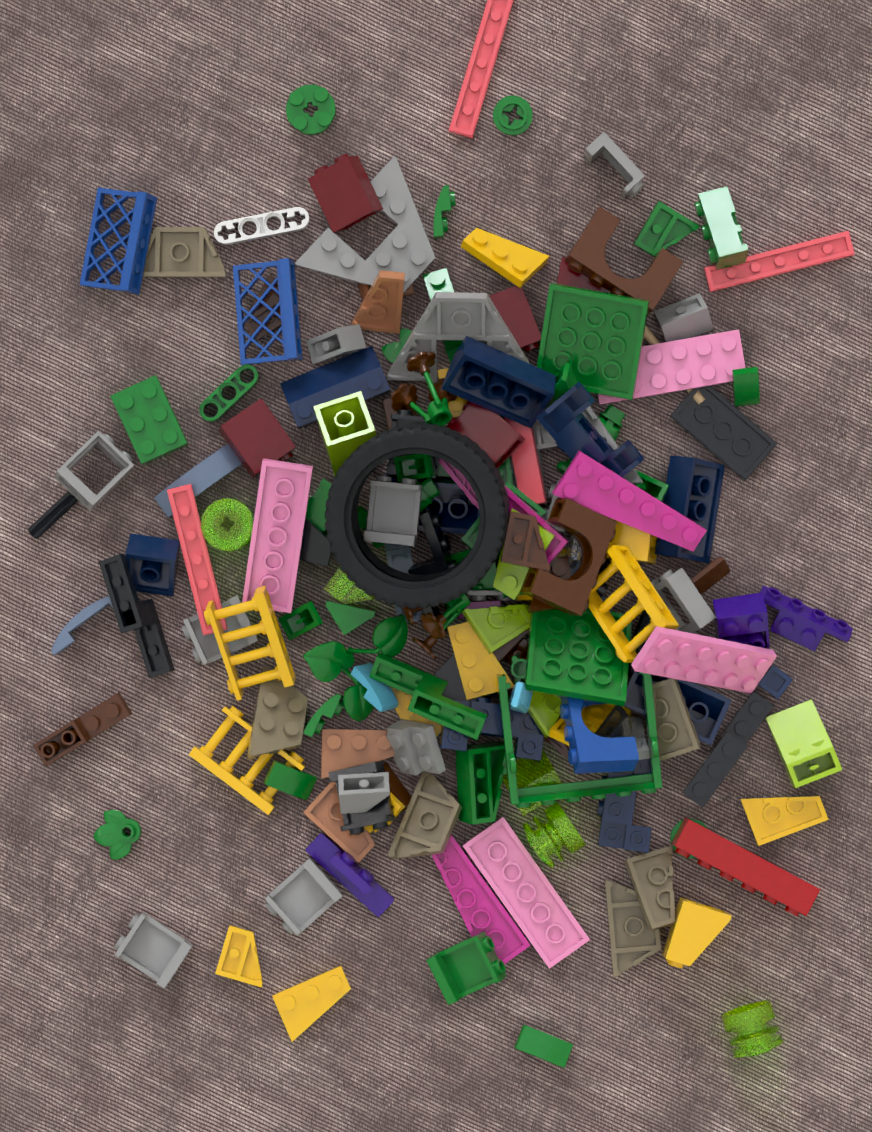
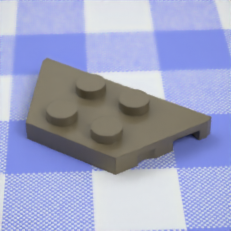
[142,227,228,278]
[247,666,308,759]
[387,771,462,860]
[605,880,661,977]

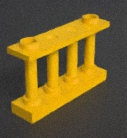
[588,545,679,663]
[204,585,296,701]
[188,705,305,815]

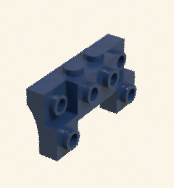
[536,381,644,477]
[439,697,544,761]
[597,758,661,853]

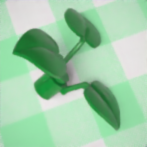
[303,614,408,722]

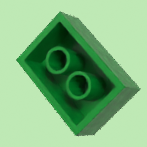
[110,375,189,466]

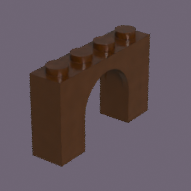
[564,207,684,316]
[520,498,617,616]

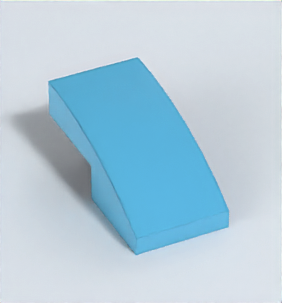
[351,663,398,712]

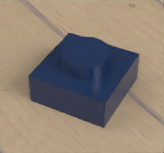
[758,665,793,699]

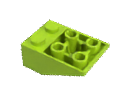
[765,699,842,788]

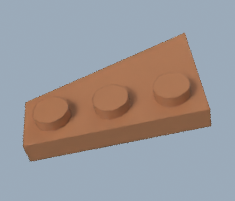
[351,270,405,334]
[321,729,395,779]
[303,782,375,863]

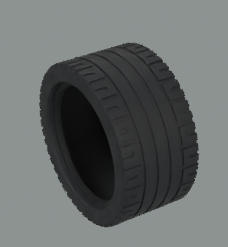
[325,423,509,609]

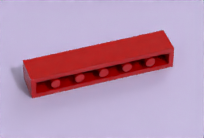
[671,817,821,917]

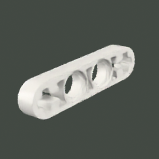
[214,207,309,245]

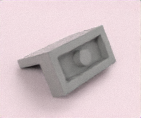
[654,293,713,342]

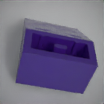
[713,593,771,668]

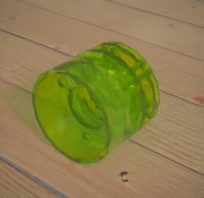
[201,498,254,552]
[522,802,586,869]
[720,1000,784,1058]

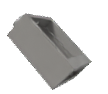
[54,430,134,512]
[651,568,716,633]

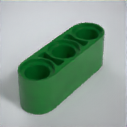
[199,364,259,423]

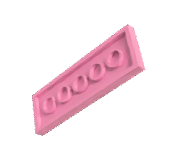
[598,329,746,405]
[242,458,313,613]
[631,626,777,694]
[462,817,590,969]

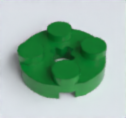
[286,84,336,136]

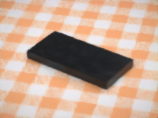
[669,386,778,481]

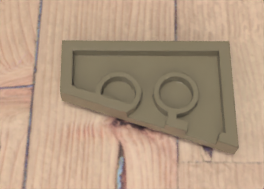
[652,678,701,761]
[624,845,675,931]

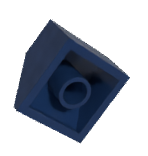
[125,533,180,596]

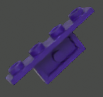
[760,586,853,652]
[306,832,394,917]

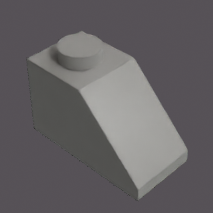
[306,324,366,365]
[338,772,390,814]

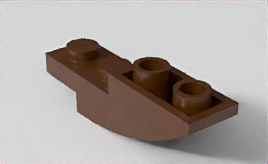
[33,692,133,767]

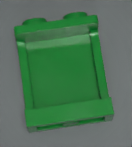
[426,931,506,1005]

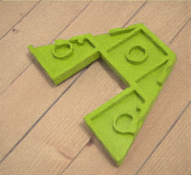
[462,604,562,738]

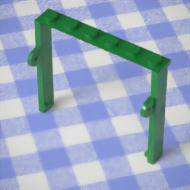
[497,672,662,808]

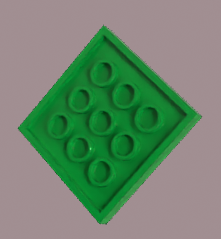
[537,283,649,400]
[525,607,632,706]

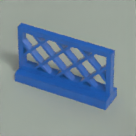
[80,188,157,295]
[233,258,303,365]

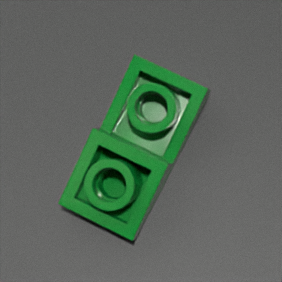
[433,185,456,240]
[732,367,760,407]
[303,694,344,737]
[264,760,317,800]
[514,1025,573,1068]

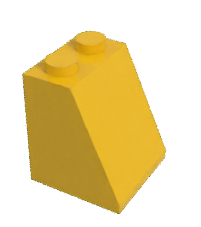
[601,514,657,564]
[662,897,732,969]

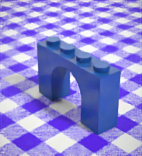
[557,695,639,774]

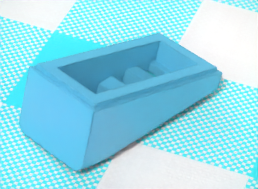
[509,682,533,713]

